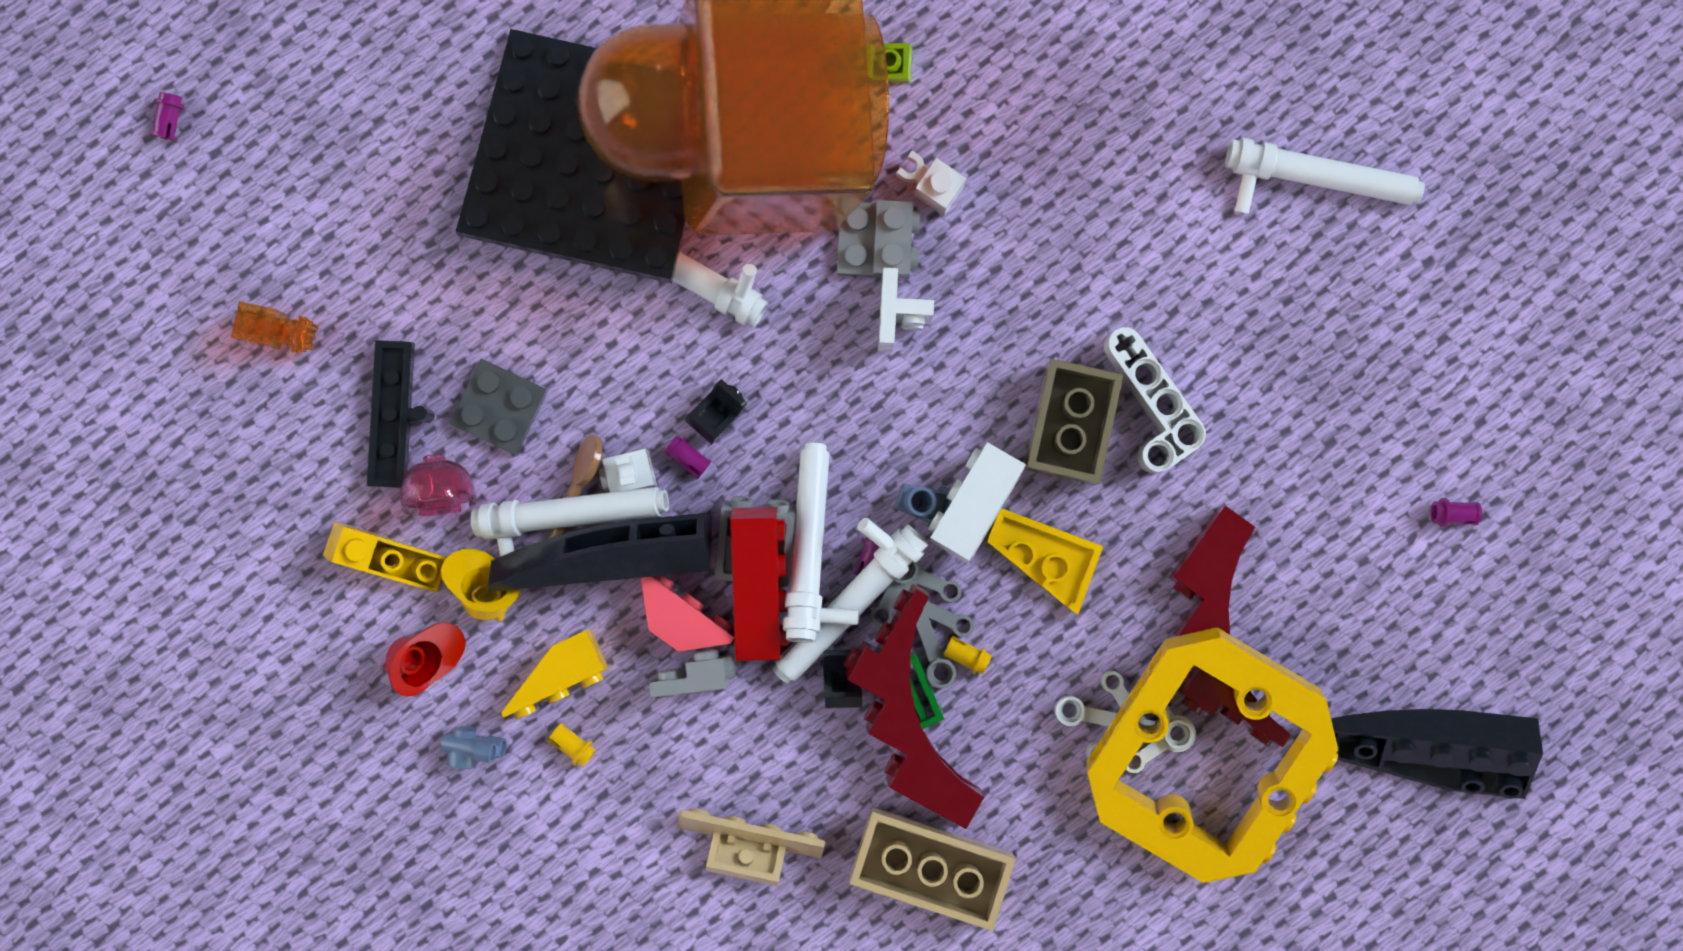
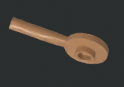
[548,434,602,538]

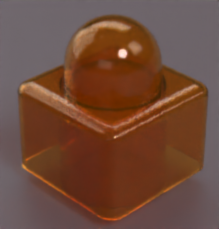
[577,0,889,236]

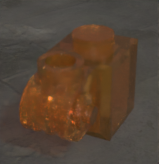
[231,301,319,354]

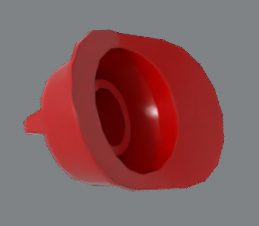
[383,622,466,697]

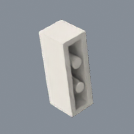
[928,442,1026,564]

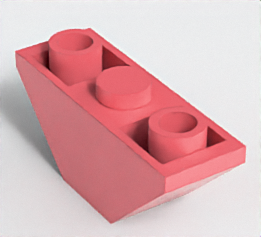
[641,575,735,652]

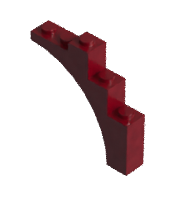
[1168,505,1291,747]
[843,584,985,829]

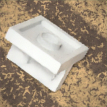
[878,268,934,352]

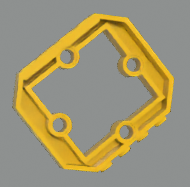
[1087,628,1338,883]

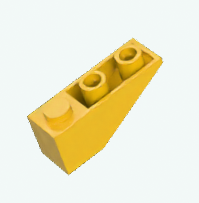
[323,521,447,593]
[501,629,609,720]

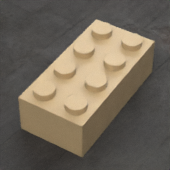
[849,806,1016,931]

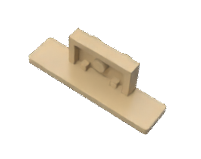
[678,808,825,886]

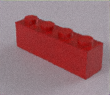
[731,507,788,661]

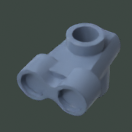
[895,483,952,527]
[441,726,507,769]

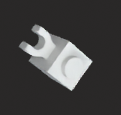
[896,151,967,216]
[599,449,657,492]

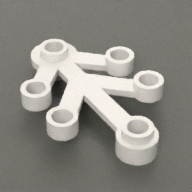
[1054,671,1196,773]

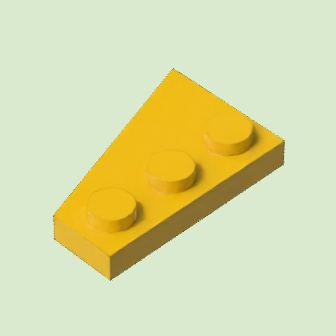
[986,509,1103,615]

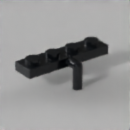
[367,340,435,488]

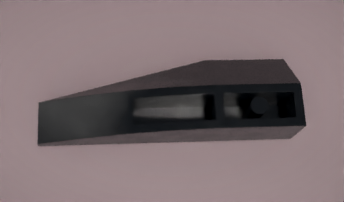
[487,513,712,592]
[1331,709,1543,799]

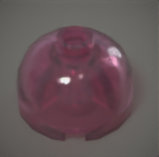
[400,454,476,516]

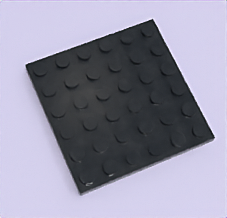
[456,29,722,284]

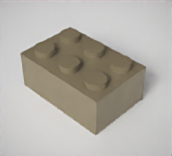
[1024,359,1124,485]

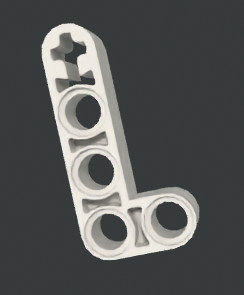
[1104,327,1206,473]

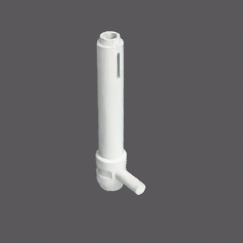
[1225,137,1425,214]
[673,252,769,327]
[783,443,859,643]
[471,487,669,557]
[773,518,928,684]

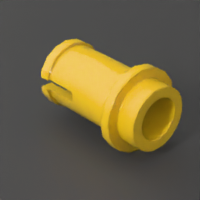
[943,636,992,675]
[547,723,596,768]

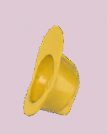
[441,549,520,623]

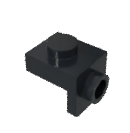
[685,379,747,445]
[823,650,863,708]

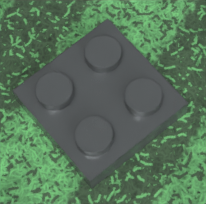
[450,358,549,455]

